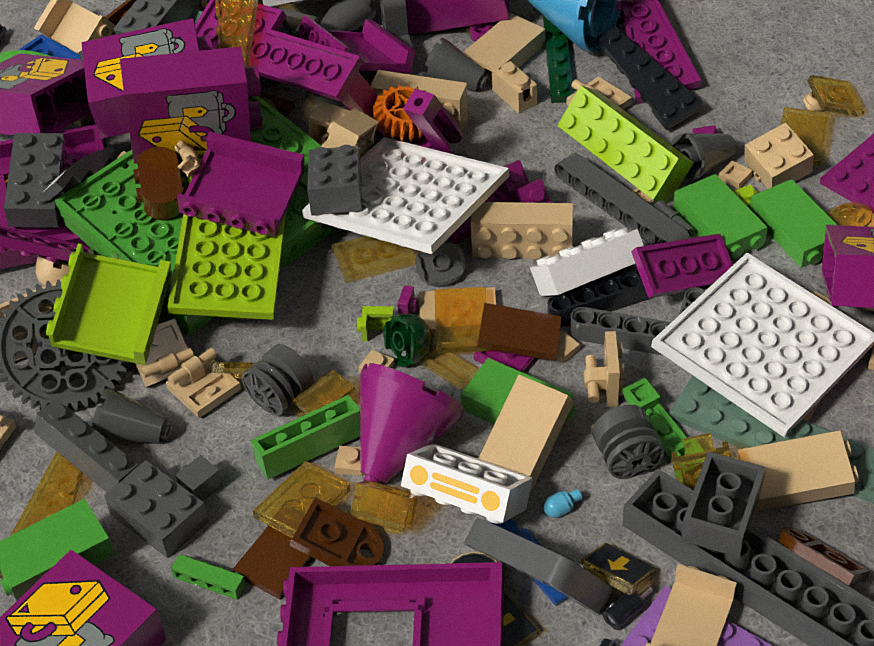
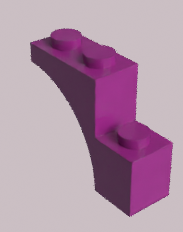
[497,160,552,203]

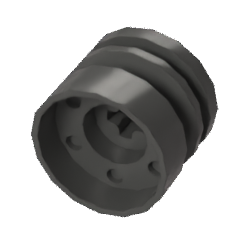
[241,344,314,416]
[592,405,664,479]

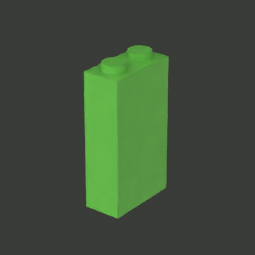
[673,174,768,259]
[749,179,837,268]
[461,358,575,440]
[0,498,114,601]

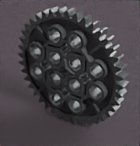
[0,280,130,412]

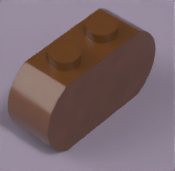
[133,147,183,219]

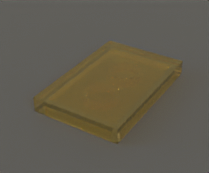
[781,107,831,166]
[332,236,416,284]
[434,287,489,354]
[253,461,350,538]

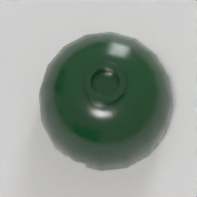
[383,313,433,367]

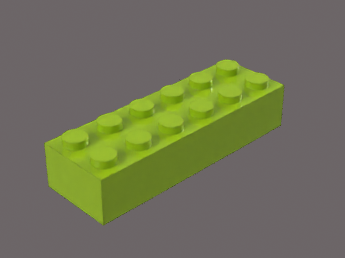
[557,85,694,203]

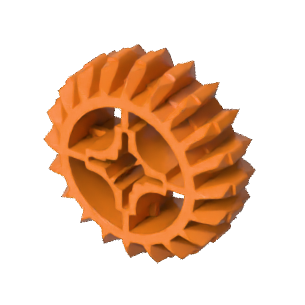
[373,84,426,141]

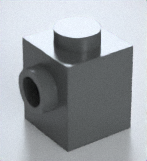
[175,455,223,502]

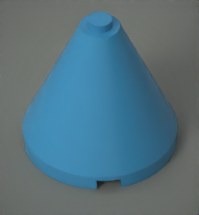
[528,0,621,53]

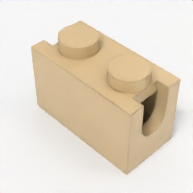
[492,61,537,113]

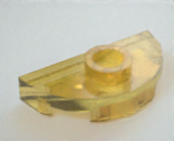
[212,362,255,379]

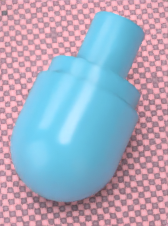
[543,489,582,518]

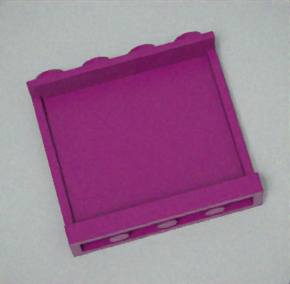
[299,15,416,73]
[177,132,305,237]

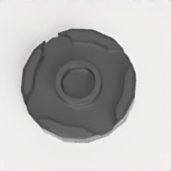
[416,240,466,287]

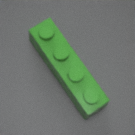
[171,554,246,600]

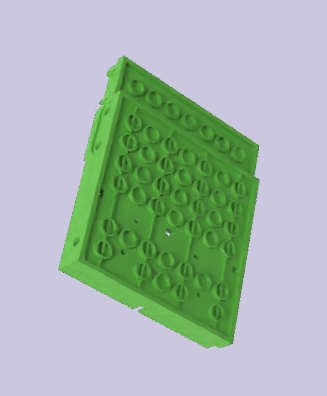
[55,96,334,336]

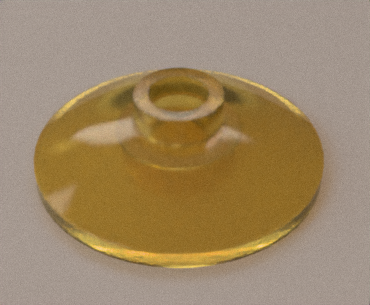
[826,202,873,227]

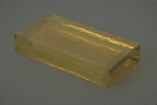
[421,345,478,390]

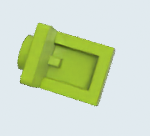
[357,306,394,342]

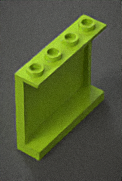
[46,243,172,365]

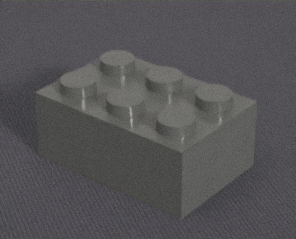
[307,145,362,216]
[681,451,766,558]
[104,460,209,558]

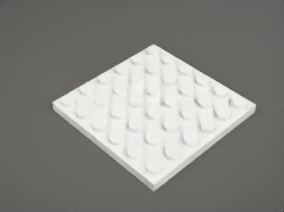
[302,137,509,254]
[651,253,874,438]

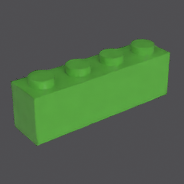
[250,395,360,480]

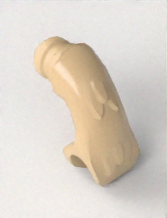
[174,140,200,178]

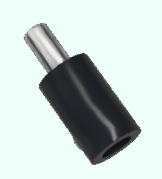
[602,583,653,630]

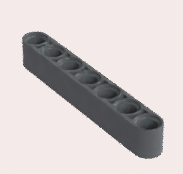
[554,153,691,245]

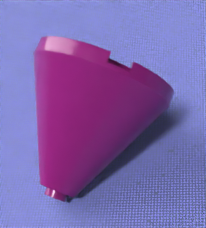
[360,363,465,487]

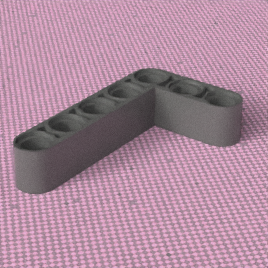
[380,0,424,77]
[571,287,705,356]
[464,517,614,615]

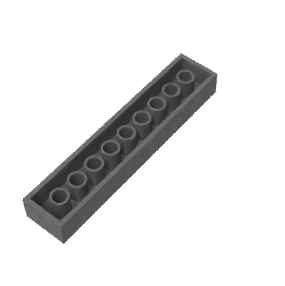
[622,469,874,646]

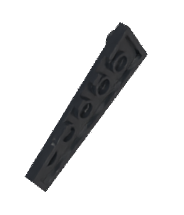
[597,26,703,130]

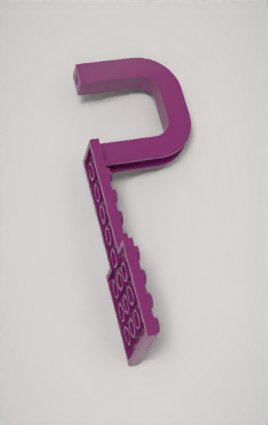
[195,0,463,154]

